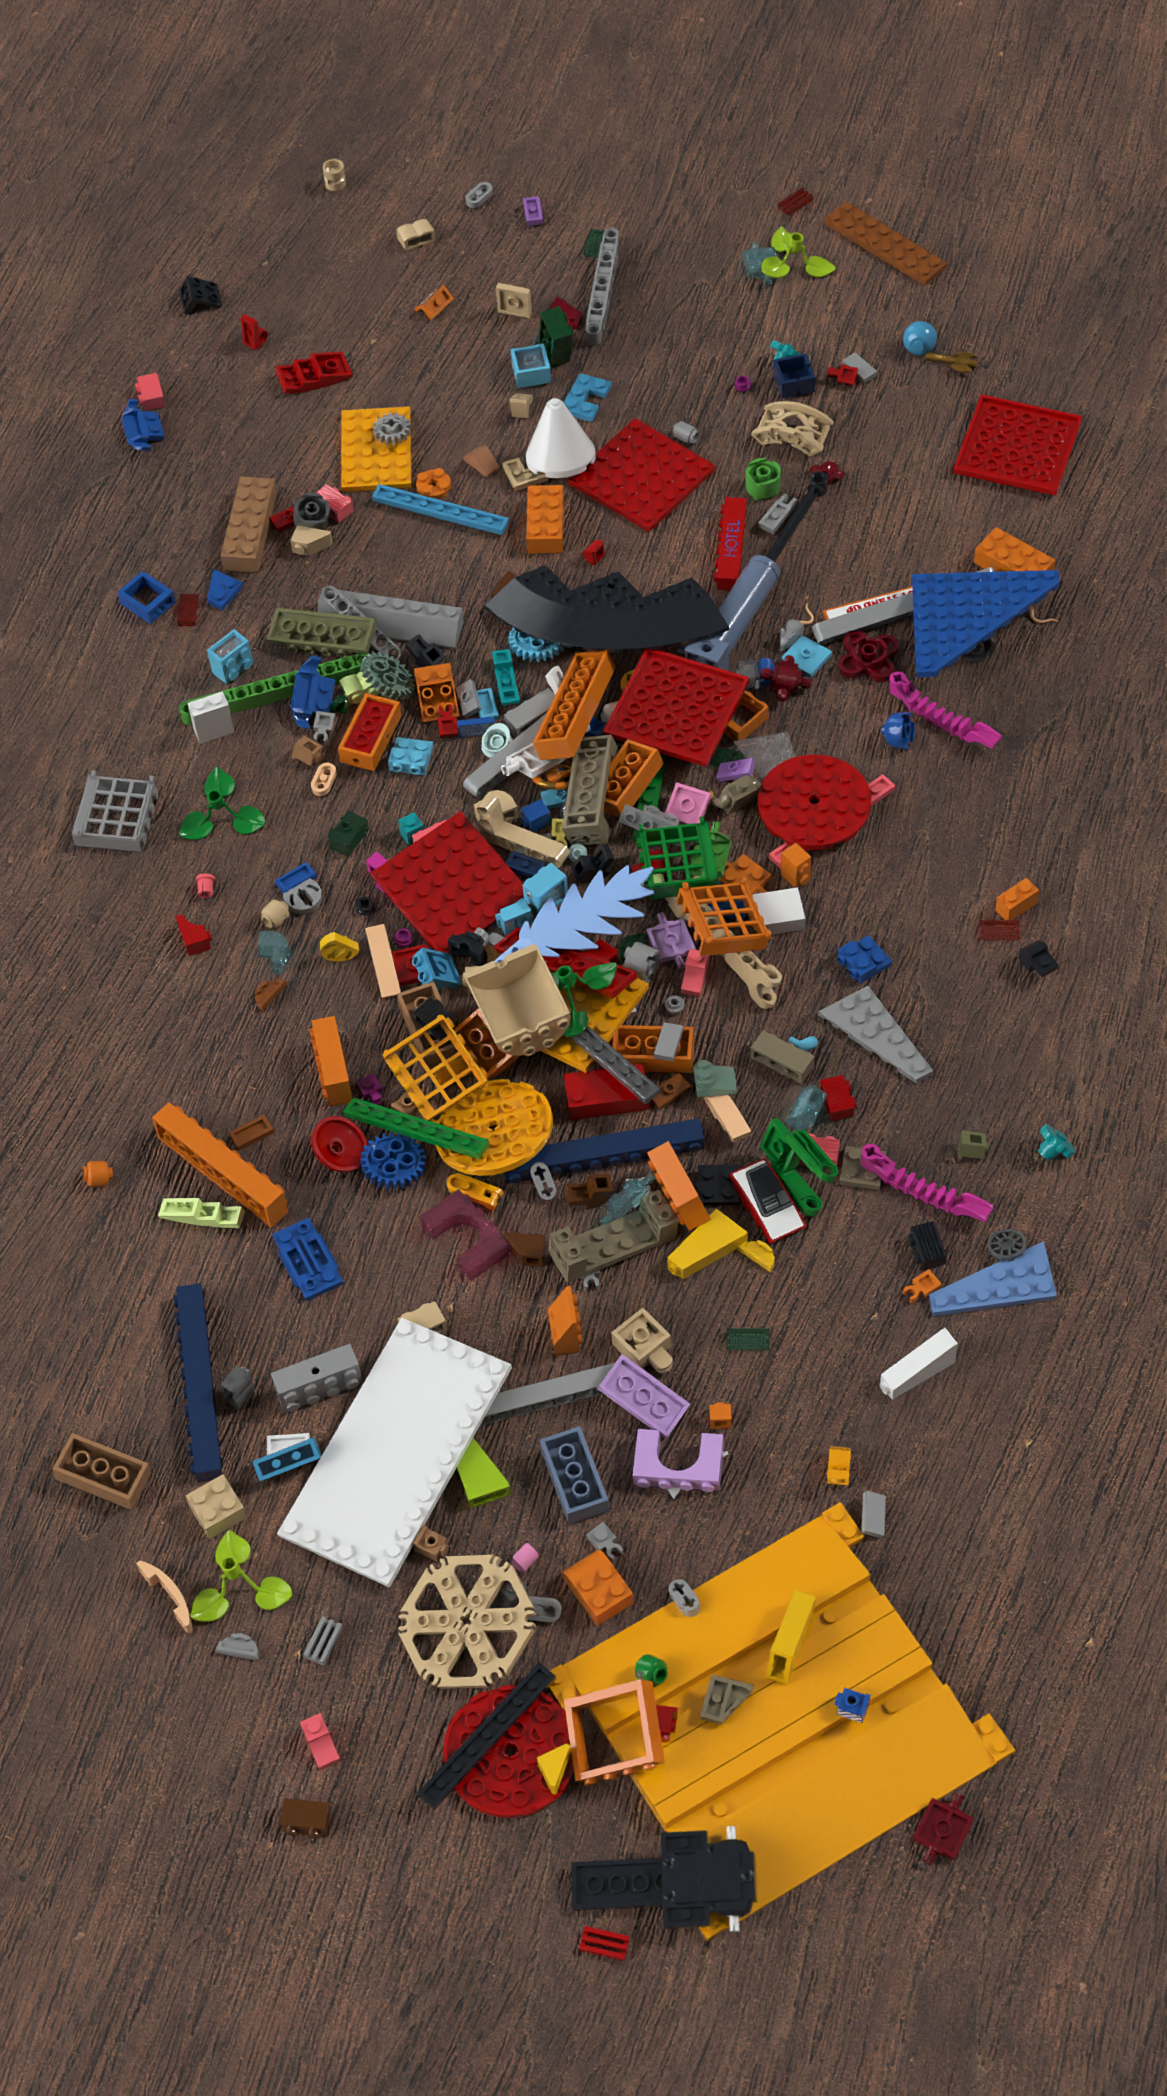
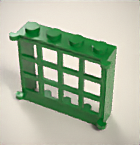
[636,816,718,900]

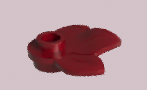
[811,461,845,485]

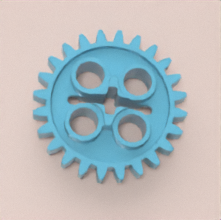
[508,627,564,662]

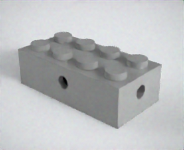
[271,1344,363,1413]

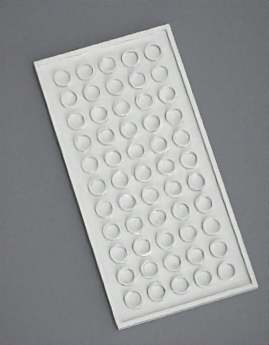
[277,1318,512,1588]

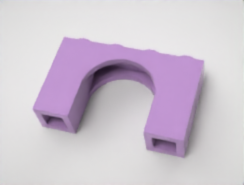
[633,1429,724,1492]

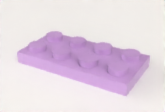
[597,1354,690,1439]

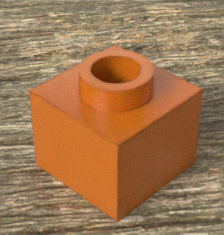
[709,1402,732,1429]

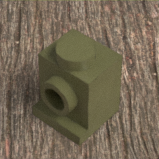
[957,1130,989,1159]

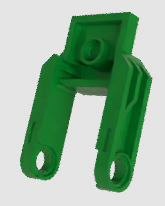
[760,1118,838,1217]

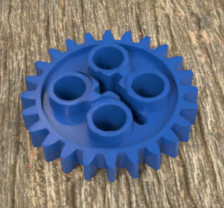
[361,1132,426,1190]

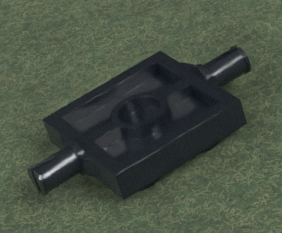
[691,1165,739,1206]

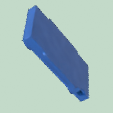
[272,1218,344,1302]

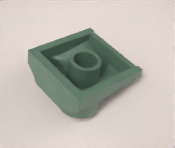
[693,1060,737,1097]

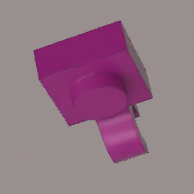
[356,1073,383,1106]

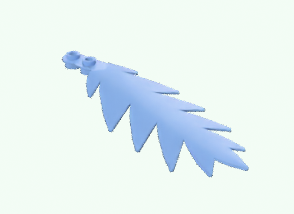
[494,865,654,962]

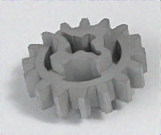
[373,412,411,445]

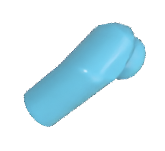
[788,1036,818,1051]

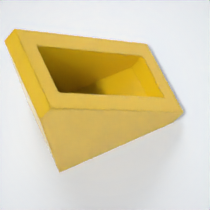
[537,1744,571,1794]

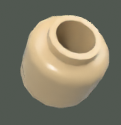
[261,900,290,928]

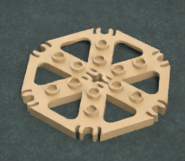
[398,1555,536,1689]

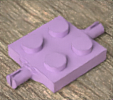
[646,912,696,969]

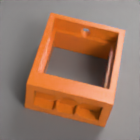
[724,691,769,744]

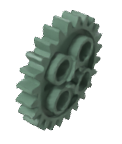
[360,652,416,700]

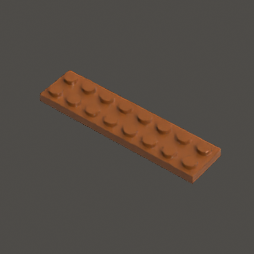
[824,201,947,286]

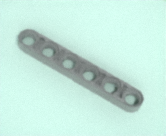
[322,586,403,661]

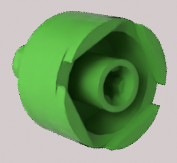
[746,458,781,501]

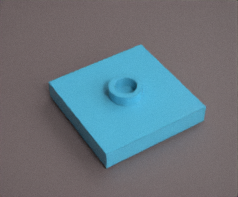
[781,635,832,678]

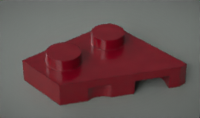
[550,296,583,330]

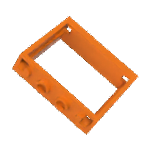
[564,1679,665,1786]

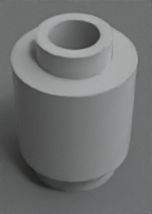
[673,421,700,444]

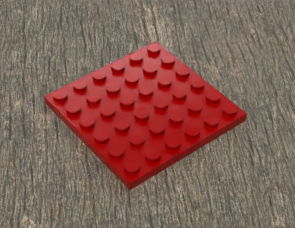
[953,394,1083,496]
[568,418,716,532]
[603,647,749,767]
[371,811,524,954]

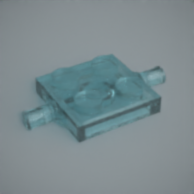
[741,241,778,286]
[600,1172,656,1225]

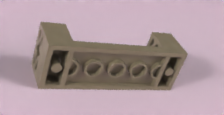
[562,735,619,846]
[548,1190,679,1283]

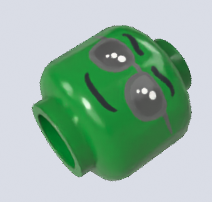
[634,1654,668,1687]

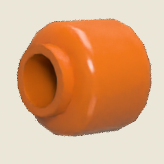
[83,1161,113,1187]

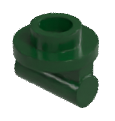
[330,695,349,714]

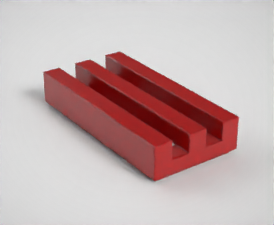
[579,1926,630,1961]

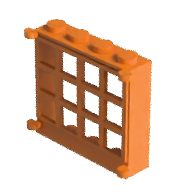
[677,876,771,956]

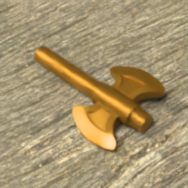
[926,352,978,373]

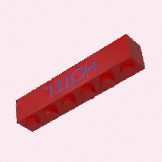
[714,497,747,591]

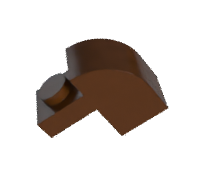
[564,1174,614,1209]

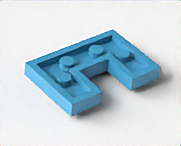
[564,373,612,422]

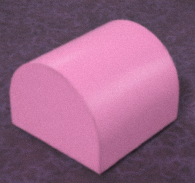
[512,1543,539,1573]

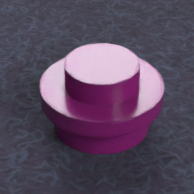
[734,376,751,392]
[394,929,413,947]

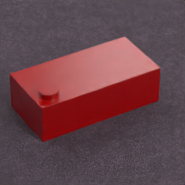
[564,1064,649,1120]

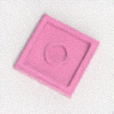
[665,782,712,825]

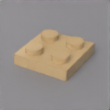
[496,283,532,319]

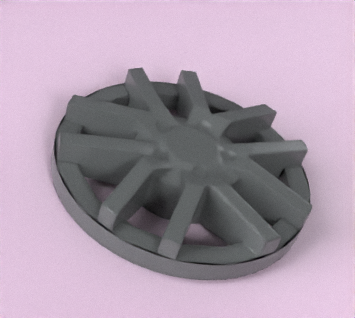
[987,1229,1027,1261]

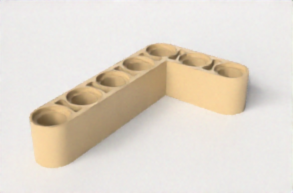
[476,793,570,868]

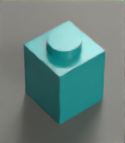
[398,812,424,846]

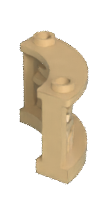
[751,401,834,457]

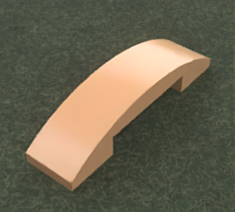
[136,1561,192,1634]

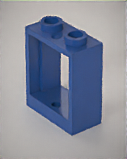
[118,571,176,624]

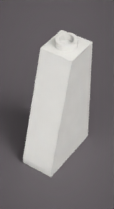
[880,1328,958,1400]

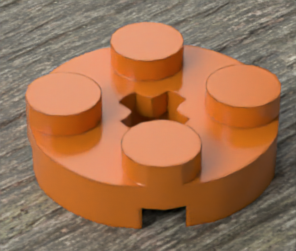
[416,468,451,500]

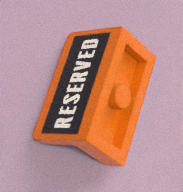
[414,285,454,320]

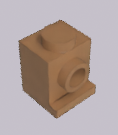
[291,736,323,766]
[391,1092,420,1117]
[413,1525,449,1562]

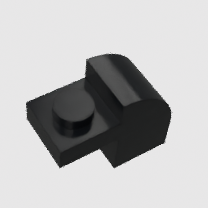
[404,634,446,668]
[571,844,614,883]
[1018,940,1059,977]

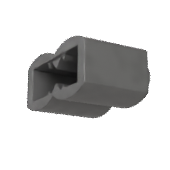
[220,1365,255,1410]

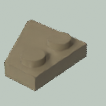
[700,1675,754,1725]

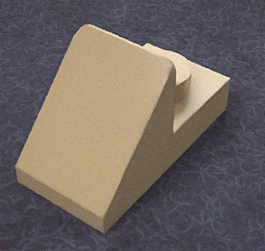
[510,393,533,418]

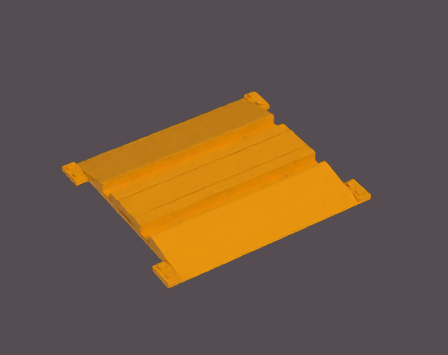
[548,1502,1015,1942]

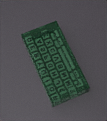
[583,229,604,258]
[727,1328,769,1350]

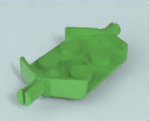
[689,821,731,879]

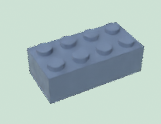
[540,1426,609,1524]

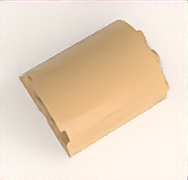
[463,943,571,1056]

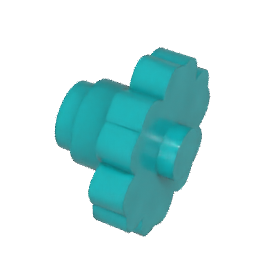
[770,340,801,359]
[1038,1124,1076,1161]

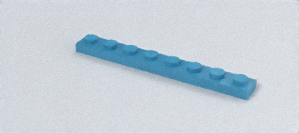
[372,484,509,535]

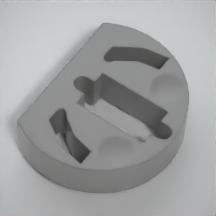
[283,879,322,915]

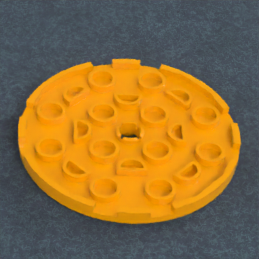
[435,1079,553,1176]

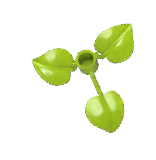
[761,226,836,278]
[190,1530,293,1622]

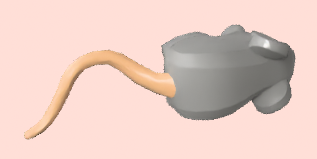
[780,603,814,652]

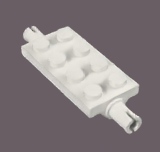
[501,725,590,778]

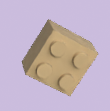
[186,1474,247,1540]

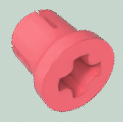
[196,873,215,898]

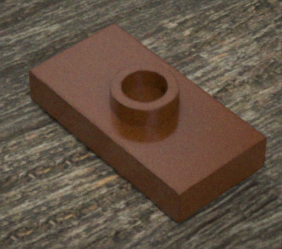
[651,1073,691,1110]

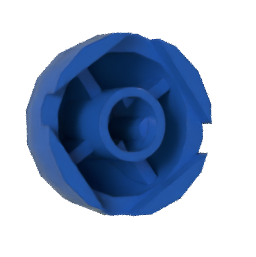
[882,712,915,749]

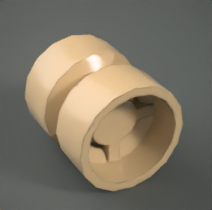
[323,159,346,191]

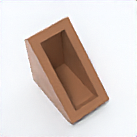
[463,445,500,478]

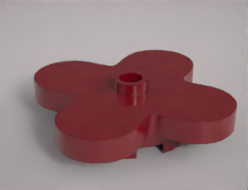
[839,631,899,682]

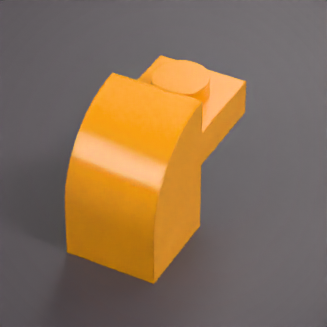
[827,1446,851,1485]

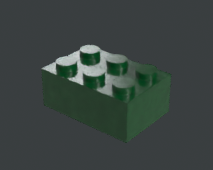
[538,306,574,368]

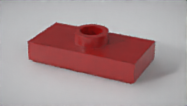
[269,506,295,532]

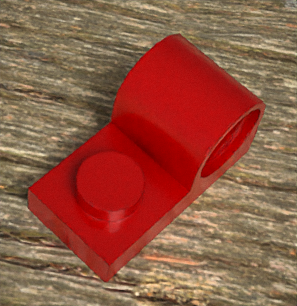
[240,314,268,350]

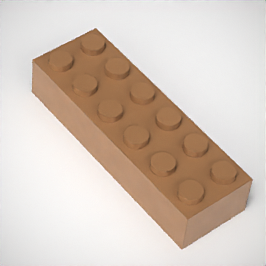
[221,477,277,573]

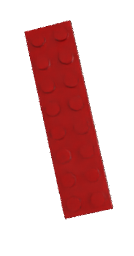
[493,927,638,999]

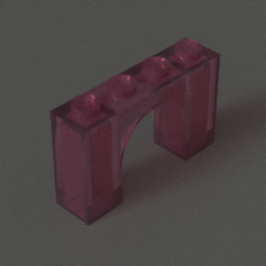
[420,1189,510,1281]

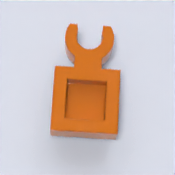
[903,1269,942,1303]

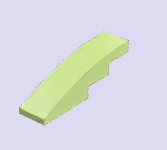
[158,1198,245,1228]

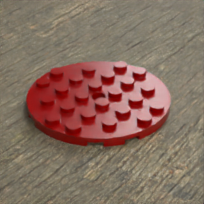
[758,754,872,850]
[443,1685,574,1818]

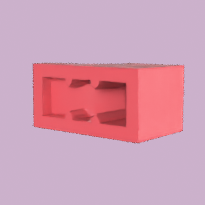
[681,949,709,997]
[300,1713,340,1770]

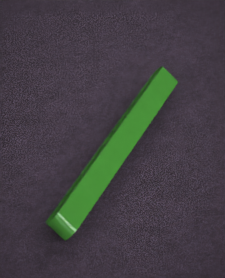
[180,653,367,725]

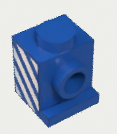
[834,1688,871,1723]

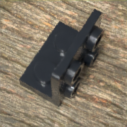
[179,276,222,315]

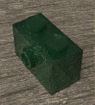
[327,810,369,857]

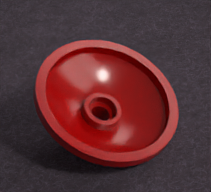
[311,1116,368,1173]

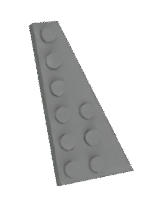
[818,986,933,1083]

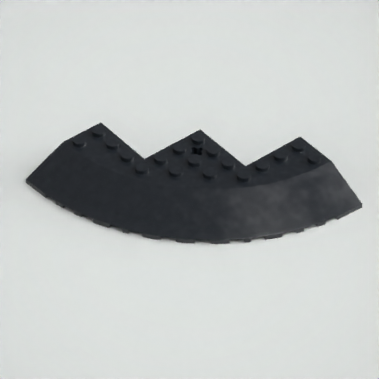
[485,565,729,652]

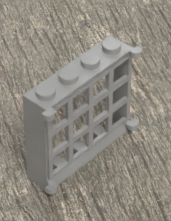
[72,770,159,852]

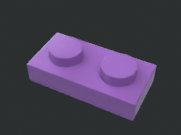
[523,196,543,226]

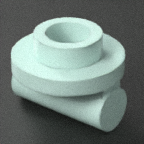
[568,844,587,862]

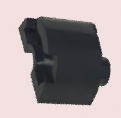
[448,931,485,966]

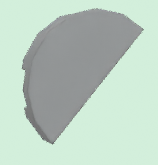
[215,1633,259,1660]

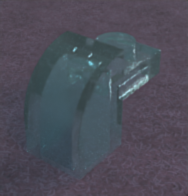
[258,931,291,974]

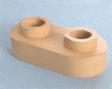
[311,763,337,796]

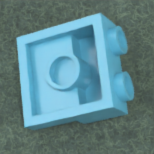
[388,737,434,775]

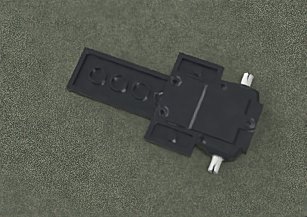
[571,1826,758,1932]

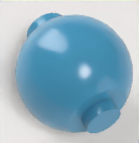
[903,321,937,356]

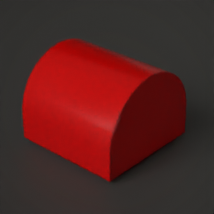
[583,539,606,566]

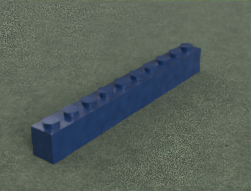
[504,1118,705,1183]
[174,1283,223,1482]

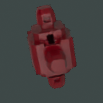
[760,655,812,702]

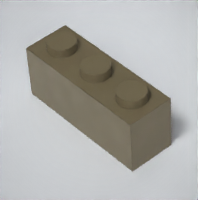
[751,1030,814,1084]

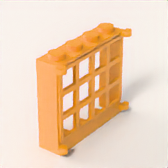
[382,1015,489,1123]

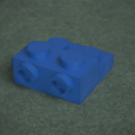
[837,935,892,984]

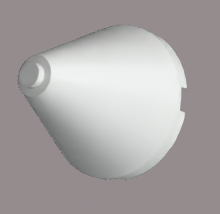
[526,398,596,478]

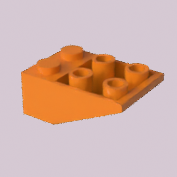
[414,663,459,723]
[548,1286,583,1356]

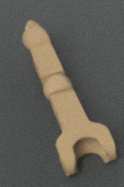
[665,880,782,1009]

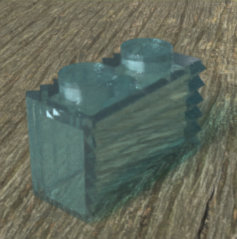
[786,1084,827,1130]

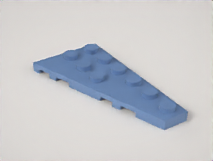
[929,1241,1057,1316]

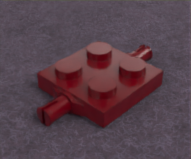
[912,1792,974,1866]

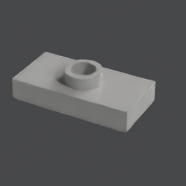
[456,679,482,718]

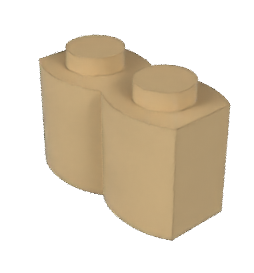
[397,219,435,251]

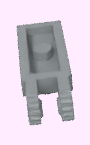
[758,494,798,534]

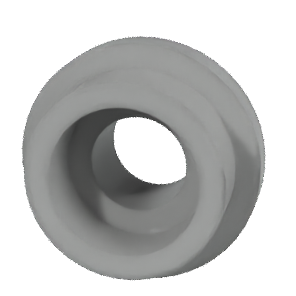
[665,996,684,1015]

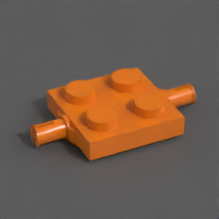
[718,854,772,894]

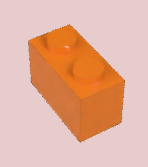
[781,843,811,888]
[995,878,1039,923]

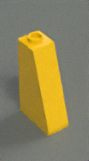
[667,1209,748,1279]
[766,1590,816,1684]

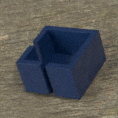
[773,353,816,399]

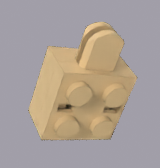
[611,1308,673,1374]

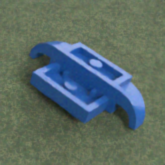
[121,399,164,452]
[290,655,335,729]

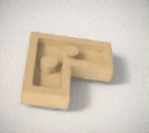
[503,458,548,491]

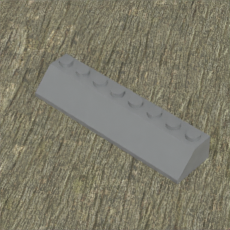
[317,587,464,649]

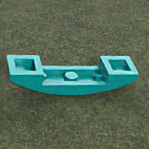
[492,649,520,706]

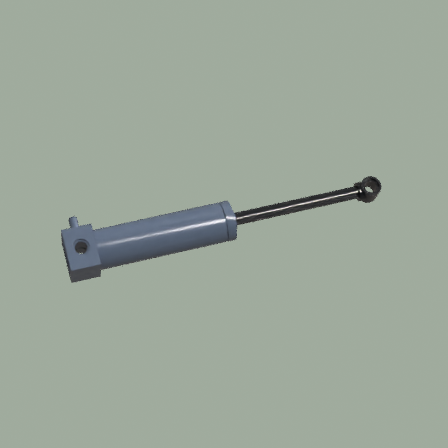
[676,471,828,670]

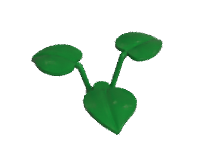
[179,766,265,840]
[551,963,617,1037]

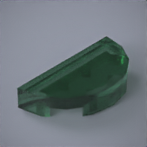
[619,932,648,963]

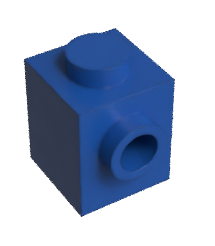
[520,799,551,832]

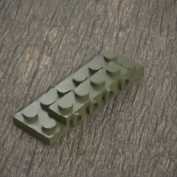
[266,608,377,658]

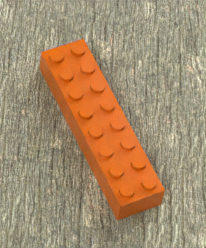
[533,649,616,760]
[152,1102,288,1228]

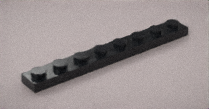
[417,1662,556,1810]

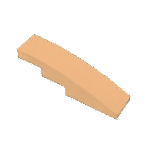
[365,924,401,999]
[703,1095,751,1143]

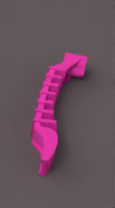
[890,672,1002,749]
[861,1144,994,1223]

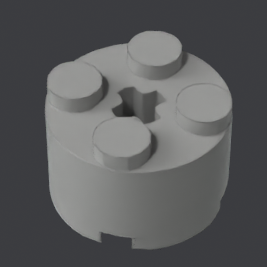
[622,942,661,983]

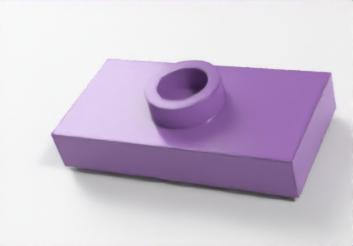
[717,758,755,782]

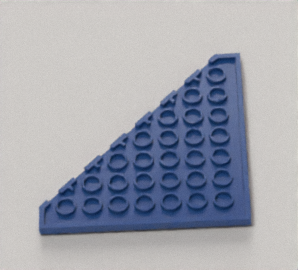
[912,570,1059,677]

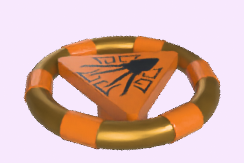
[531,758,573,790]

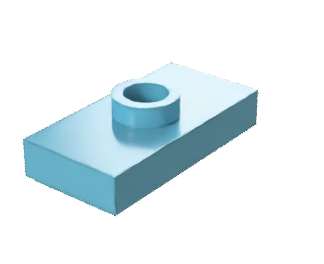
[541,789,568,809]

